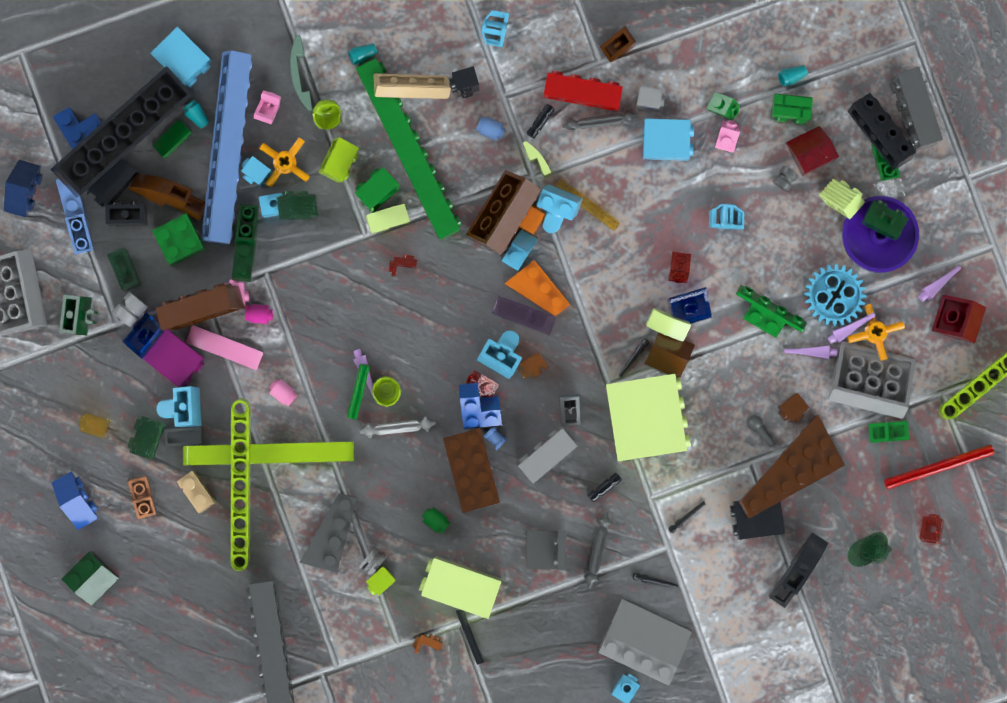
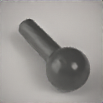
[747,416,776,448]

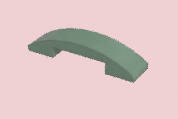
[290,35,313,113]

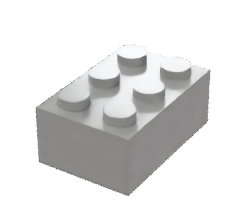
[518,428,577,484]

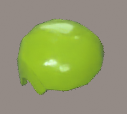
[312,99,341,130]
[372,376,401,407]

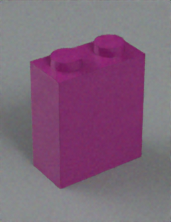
[143,330,205,388]

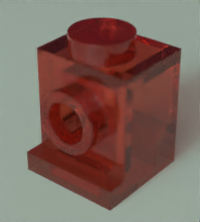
[920,514,944,545]

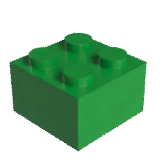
[355,167,400,213]
[152,214,206,267]

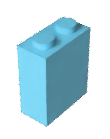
[150,27,212,87]
[643,119,694,161]

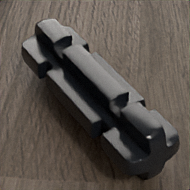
[527,104,555,139]
[588,473,622,502]

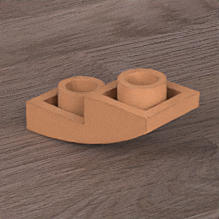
[128,475,157,519]

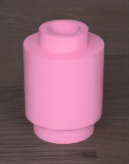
[269,379,298,407]

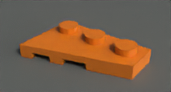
[505,260,570,317]

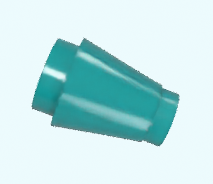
[348,43,378,65]
[778,65,808,87]
[183,100,209,129]

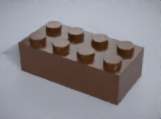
[466,170,541,255]
[155,283,245,330]
[443,428,500,513]

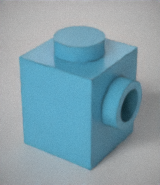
[241,156,272,187]
[259,193,289,218]
[611,673,640,703]

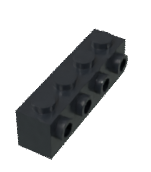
[847,93,916,171]

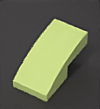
[523,141,551,178]
[365,204,410,234]
[646,308,691,341]

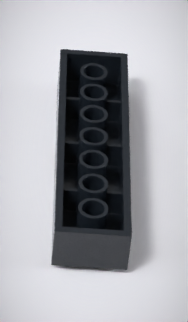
[50,66,193,198]

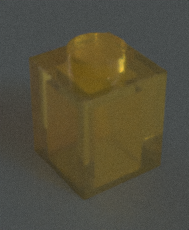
[79,413,111,438]

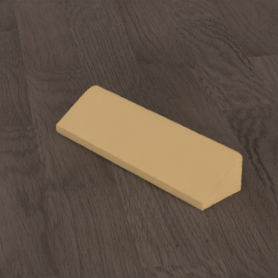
[373,74,451,99]

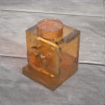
[518,352,549,380]

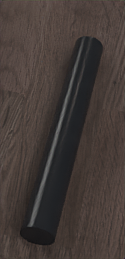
[456,609,484,665]

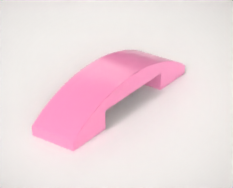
[185,325,263,370]

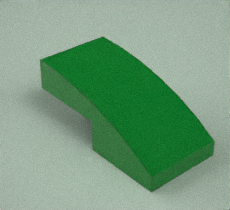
[868,421,910,443]

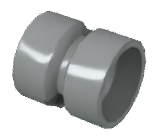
[112,291,148,327]

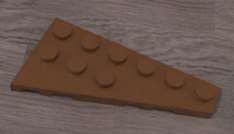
[739,415,845,519]

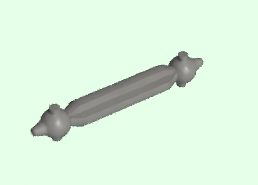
[360,416,436,438]

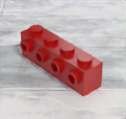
[543,71,623,112]

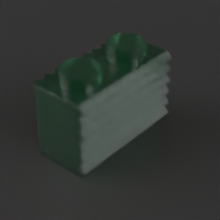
[276,191,319,220]
[107,248,141,292]
[128,416,165,460]

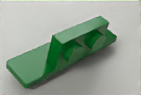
[736,285,807,338]

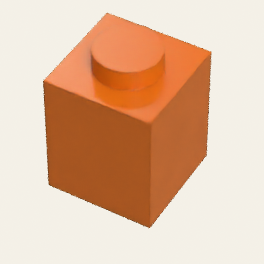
[519,204,545,236]

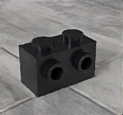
[449,66,480,98]
[105,201,147,226]

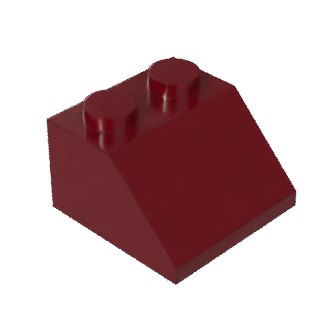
[785,126,839,177]
[932,295,986,343]

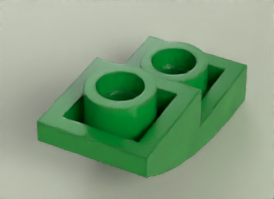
[871,144,900,182]

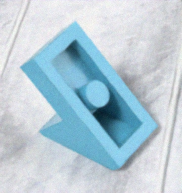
[502,229,538,271]

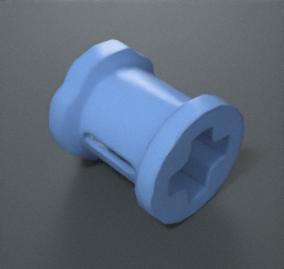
[483,426,508,450]

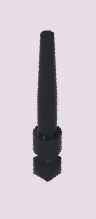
[619,339,649,377]
[668,501,706,533]
[632,573,678,588]

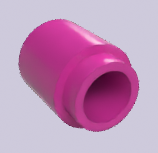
[245,304,274,324]

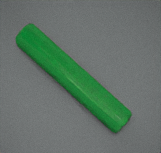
[347,363,370,419]

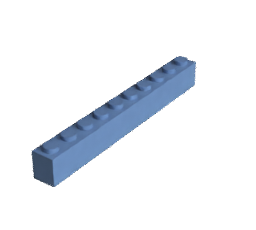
[201,50,252,244]

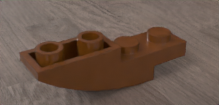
[129,174,205,220]

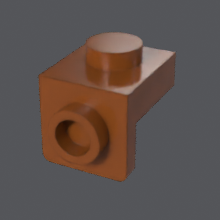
[412,634,443,654]

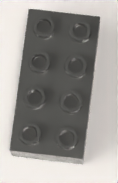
[890,67,943,151]

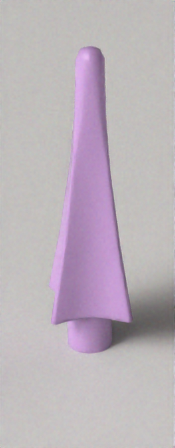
[918,266,961,302]
[828,313,876,344]
[784,345,837,359]
[353,349,374,398]

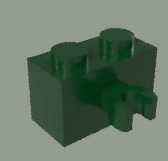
[861,200,908,241]
[59,294,98,336]

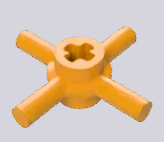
[260,137,310,187]
[847,304,905,361]

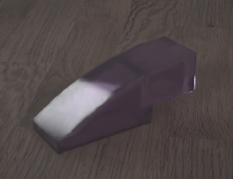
[492,296,556,336]

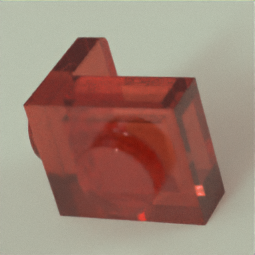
[668,251,691,283]
[389,255,418,277]
[466,370,499,398]

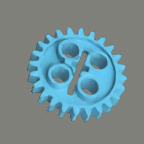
[803,264,867,327]

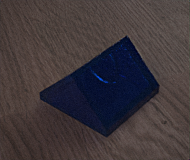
[667,287,712,324]
[122,312,166,359]

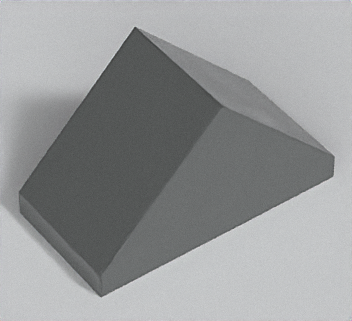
[559,394,581,426]

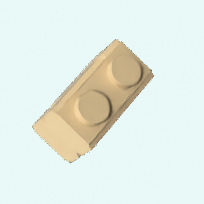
[177,471,216,513]

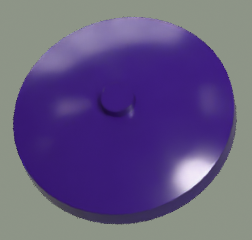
[842,196,919,273]

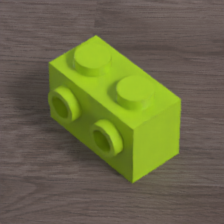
[318,137,359,183]

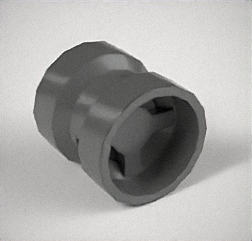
[772,165,798,192]

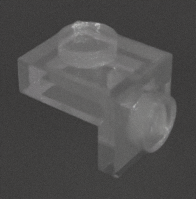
[873,178,906,199]

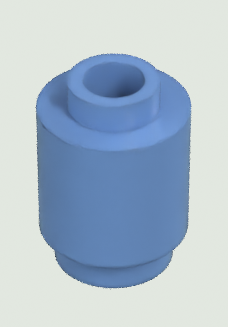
[476,117,506,141]

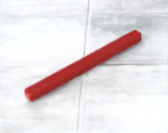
[884,445,995,489]

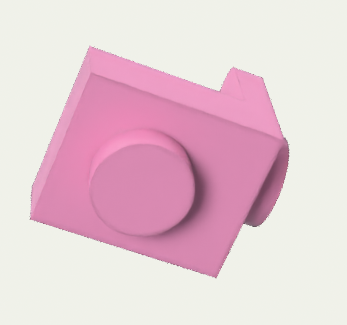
[254,90,281,125]
[715,120,741,153]
[226,280,250,307]

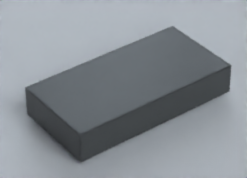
[163,426,204,448]

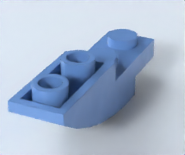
[56,179,94,255]

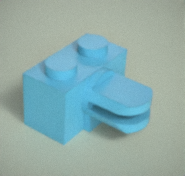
[537,184,583,233]
[476,331,522,379]
[156,386,202,427]

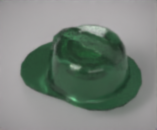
[848,532,892,567]

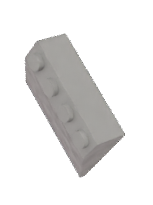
[0,251,47,336]
[828,341,916,419]
[598,599,692,686]

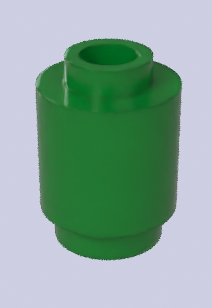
[421,507,451,534]

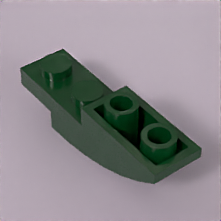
[231,204,259,282]

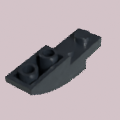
[769,532,828,608]

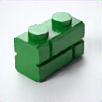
[771,93,813,125]

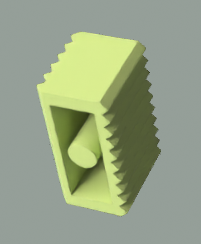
[819,179,865,220]

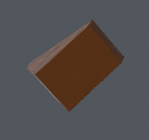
[600,26,636,62]

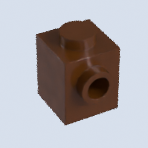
[777,393,809,423]

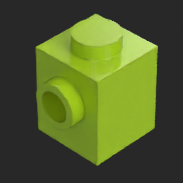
[366,566,397,596]

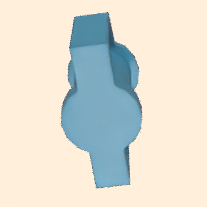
[481,10,509,47]
[709,204,744,230]

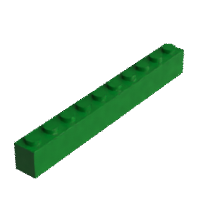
[356,59,462,241]

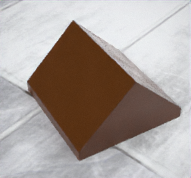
[644,333,695,378]

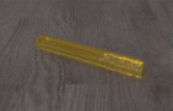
[555,179,620,231]

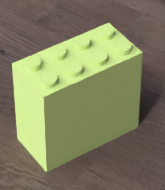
[606,374,691,461]
[419,556,501,619]

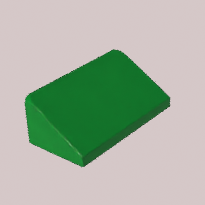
[152,120,192,159]

